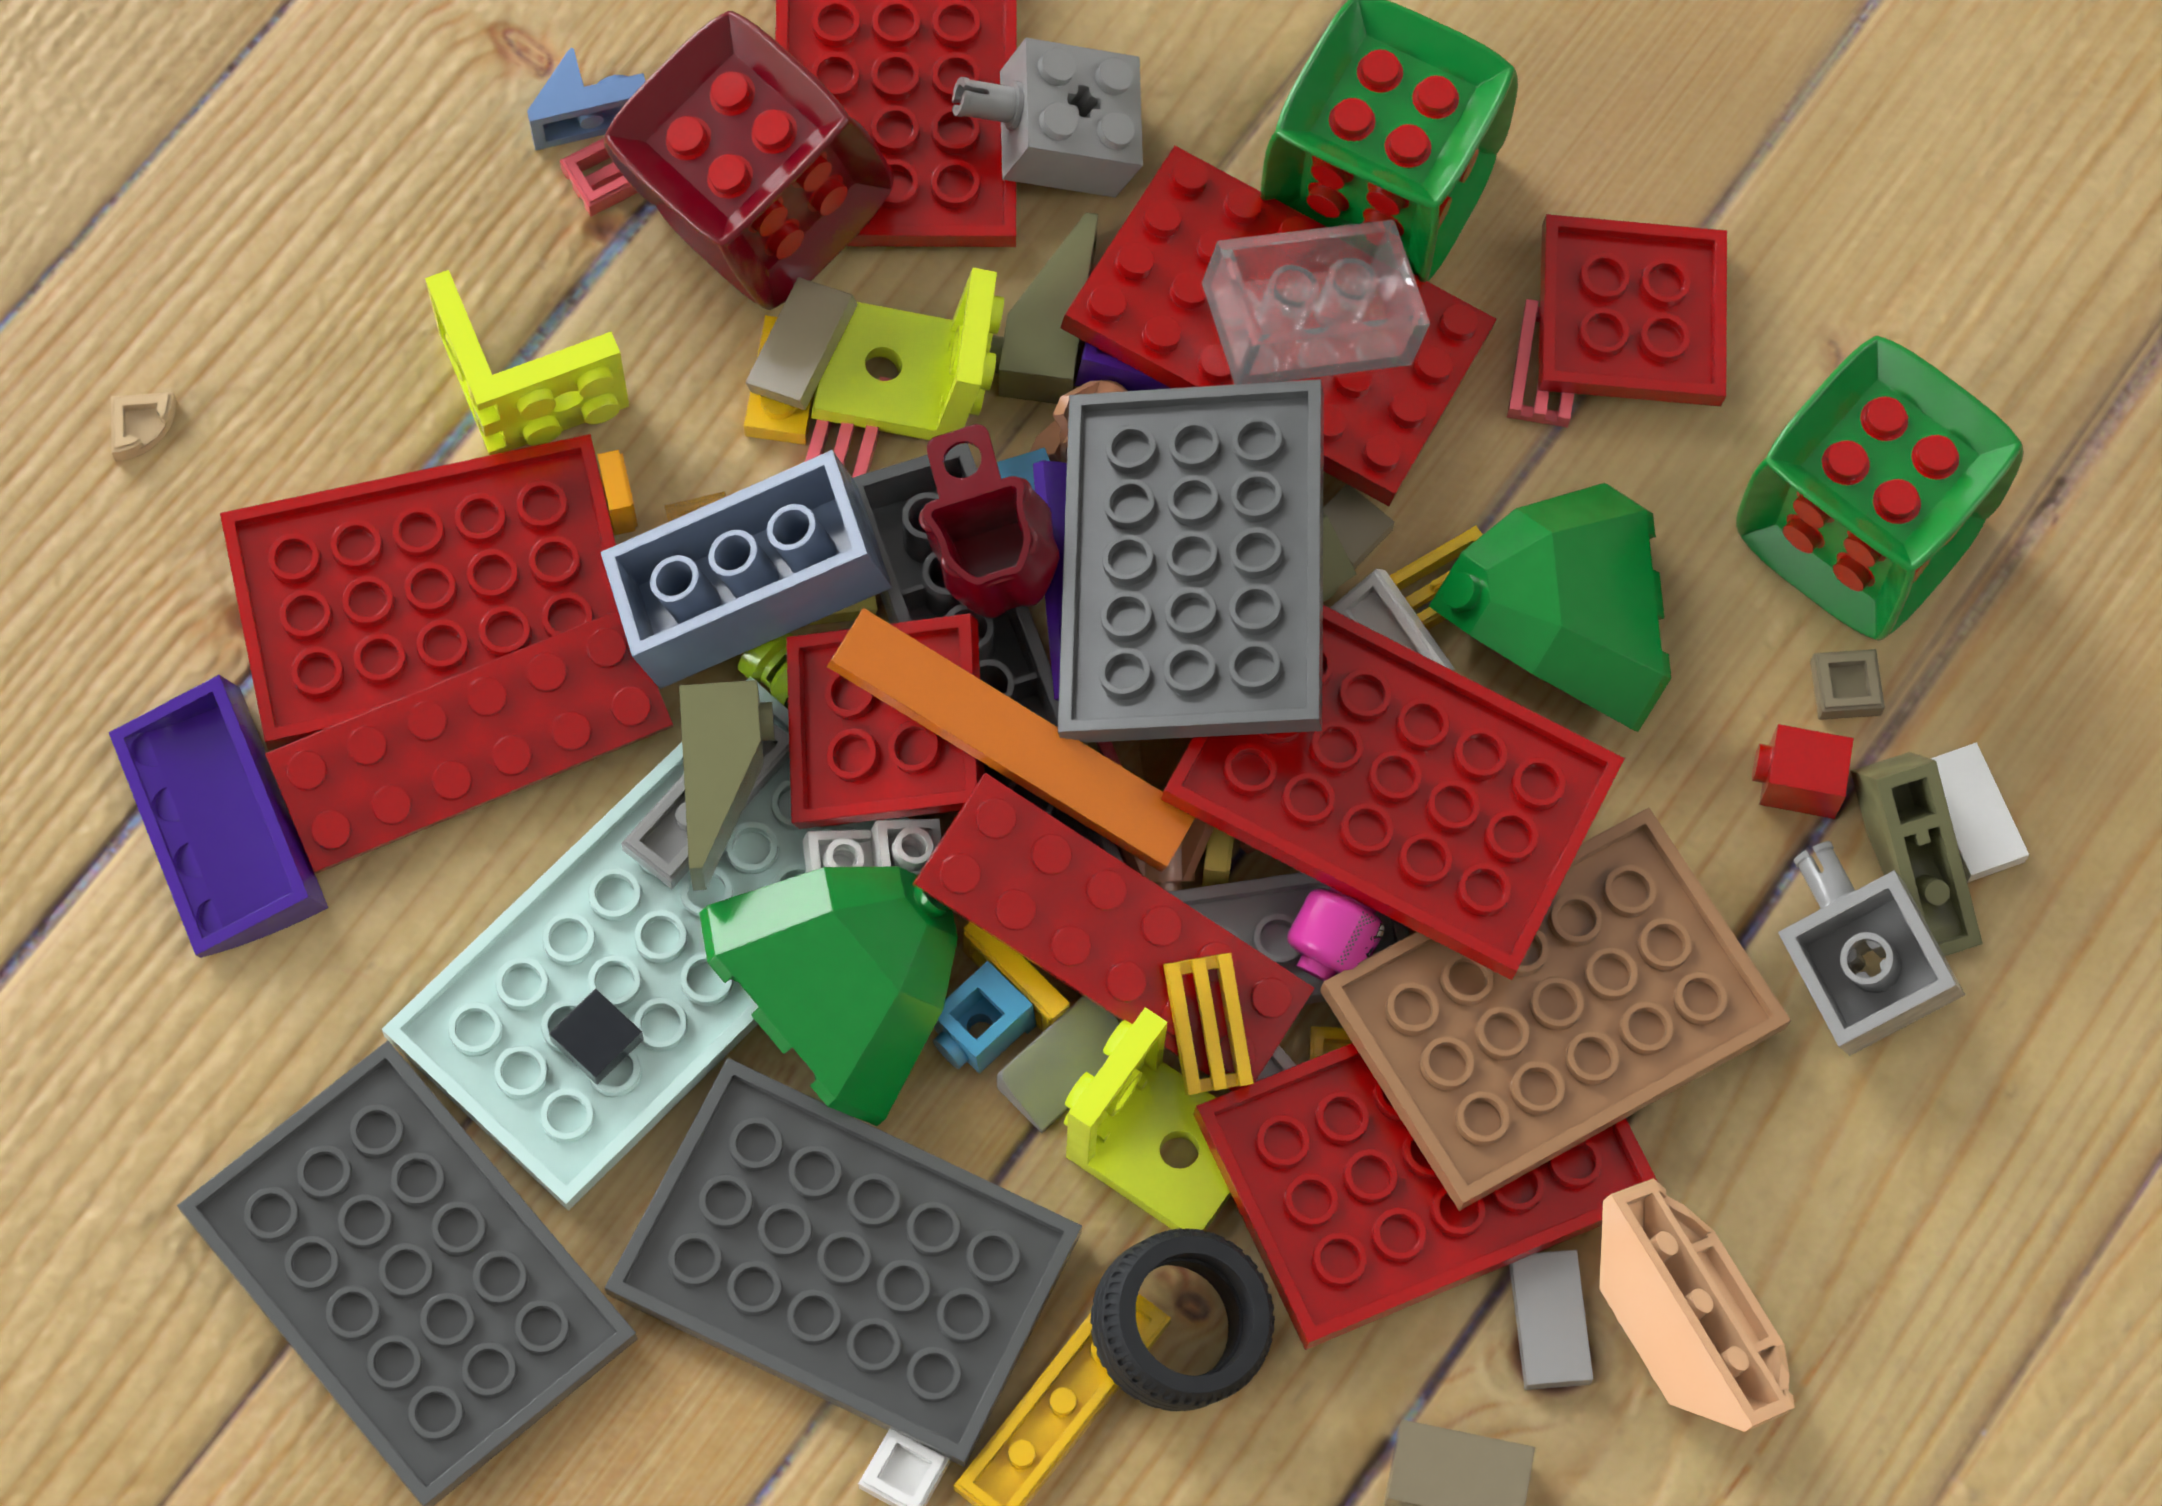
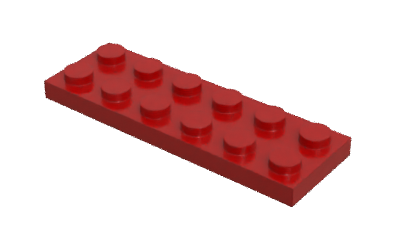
[265,610,673,874]
[913,773,1315,1092]

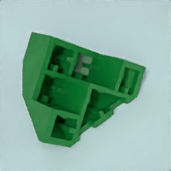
[1429,483,1671,732]
[699,866,958,1126]

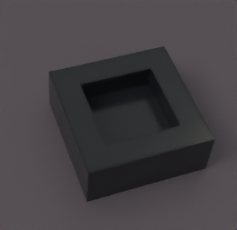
[549,988,644,1085]

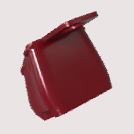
[919,424,1060,619]

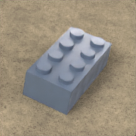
[600,450,892,689]

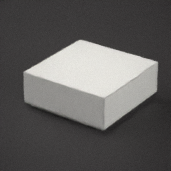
[858,1429,951,1506]

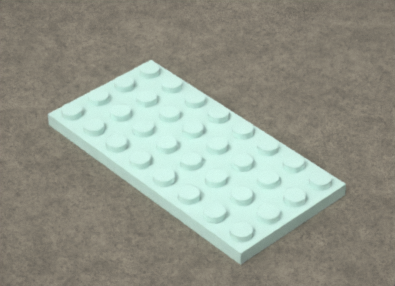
[382,676,909,1211]

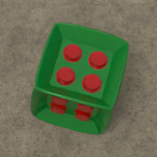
[1260,0,1518,283]
[1736,336,2024,641]

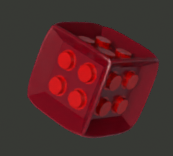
[604,11,893,310]

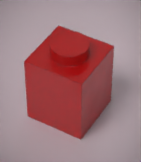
[1752,724,1854,819]

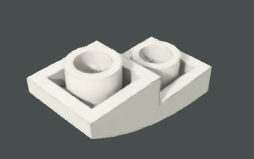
[803,819,942,875]

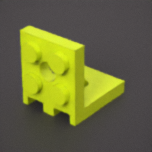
[811,267,1004,440]
[425,270,629,455]
[1064,1007,1231,1232]

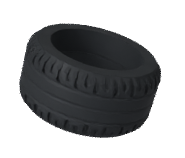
[1090,1228,1275,1411]

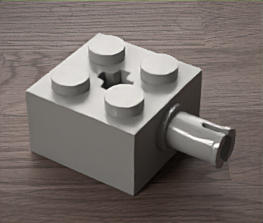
[952,38,1143,198]
[1778,841,1965,1056]

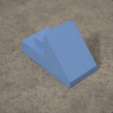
[527,48,645,151]

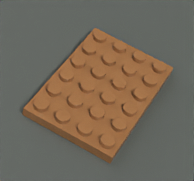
[1320,807,1791,1211]

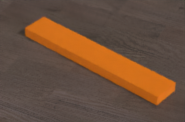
[827,608,1195,872]

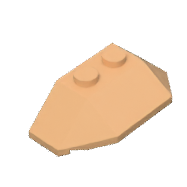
[1600,1178,1795,1432]

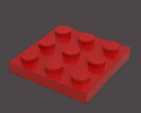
[1538,214,1727,407]
[786,613,984,829]

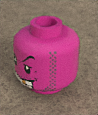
[1287,887,1384,981]

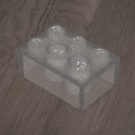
[1202,220,1430,385]

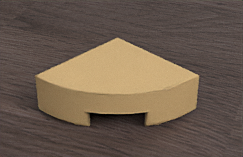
[111,392,177,462]

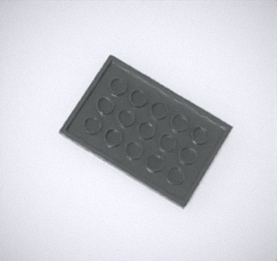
[1058,379,1324,743]
[177,1040,638,1506]
[605,1058,1082,1467]

